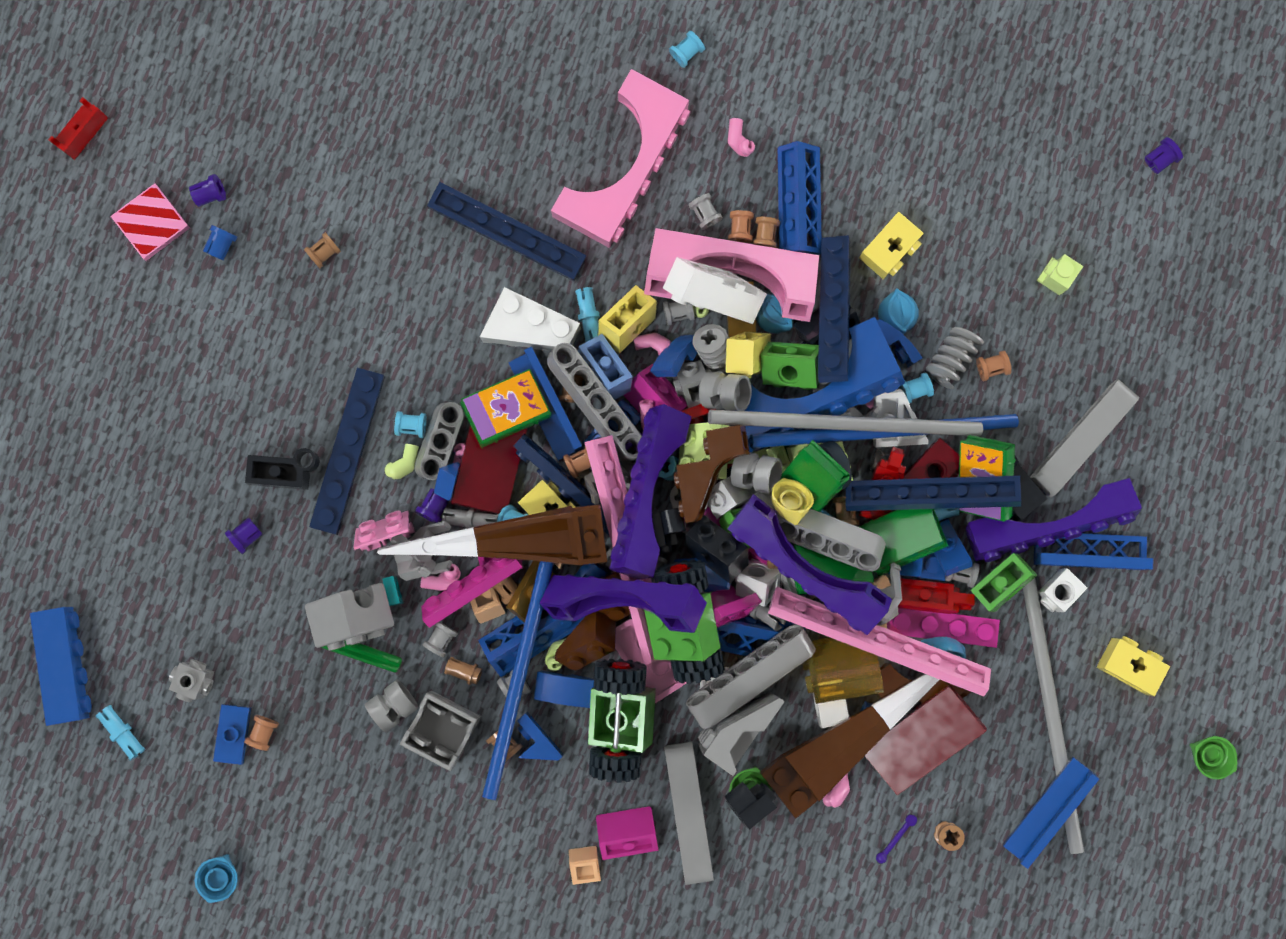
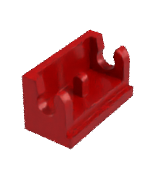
[48,97,108,160]

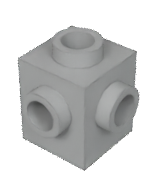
[673,360,711,408]
[168,659,214,703]

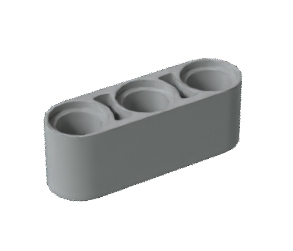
[414,402,464,480]

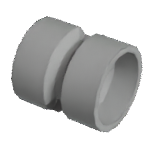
[699,372,752,411]
[731,452,782,495]
[365,679,419,733]

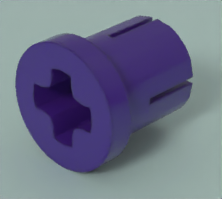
[1145,137,1183,174]
[189,174,226,207]
[414,488,449,523]
[225,517,263,555]

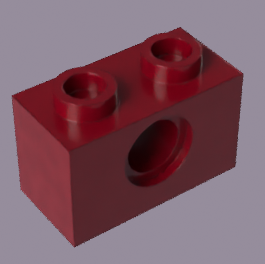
[903,438,960,479]

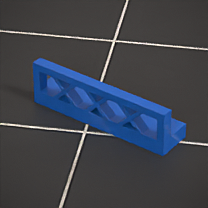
[778,141,822,255]
[508,346,583,461]
[1034,534,1153,570]
[478,608,585,677]
[717,614,806,656]
[1003,757,1099,869]

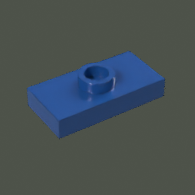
[934,519,973,576]
[213,704,252,765]

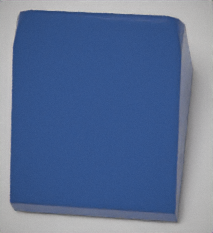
[434,462,460,500]

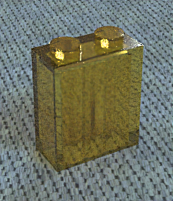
[803,637,884,704]

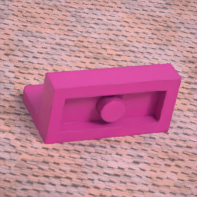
[624,364,687,413]
[710,586,761,628]
[596,806,659,860]

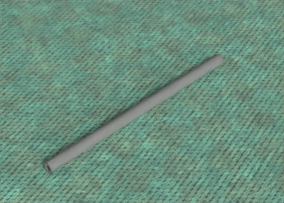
[708,410,983,436]
[1023,578,1084,854]

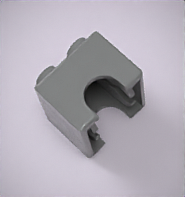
[305,583,394,651]
[399,691,481,771]

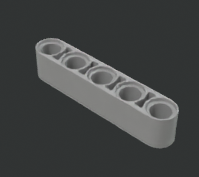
[547,343,642,463]
[1030,379,1139,498]
[755,492,886,571]
[686,624,816,729]
[664,741,714,885]

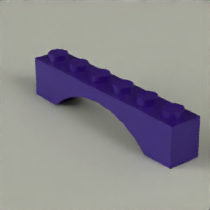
[610,404,692,580]
[965,478,1142,562]
[727,494,892,635]
[540,574,707,633]

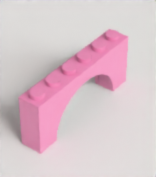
[551,69,691,248]
[644,228,819,322]

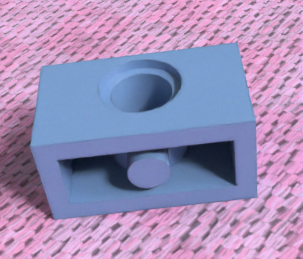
[578,334,633,400]

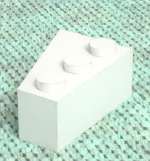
[663,257,767,324]
[480,287,581,351]

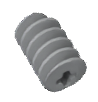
[693,324,734,375]
[926,327,984,389]

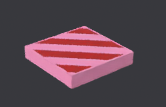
[111,183,190,261]

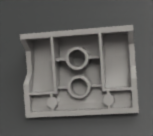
[697,692,785,776]

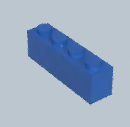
[30,607,92,726]

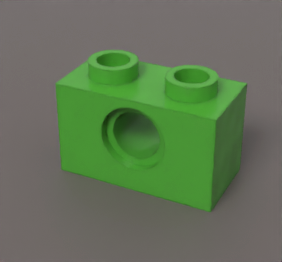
[760,342,820,390]
[971,553,1038,612]

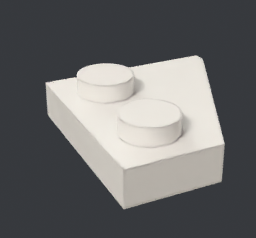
[873,389,928,448]

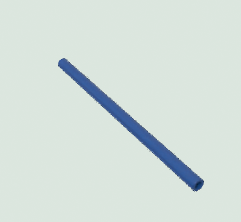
[749,414,1019,448]
[482,561,554,800]

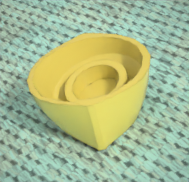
[771,478,814,525]

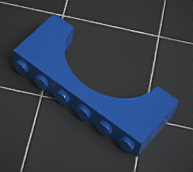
[736,317,905,452]

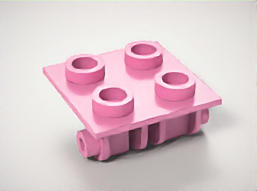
[353,511,415,552]

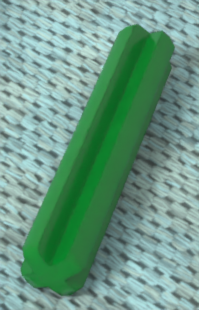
[321,641,402,673]

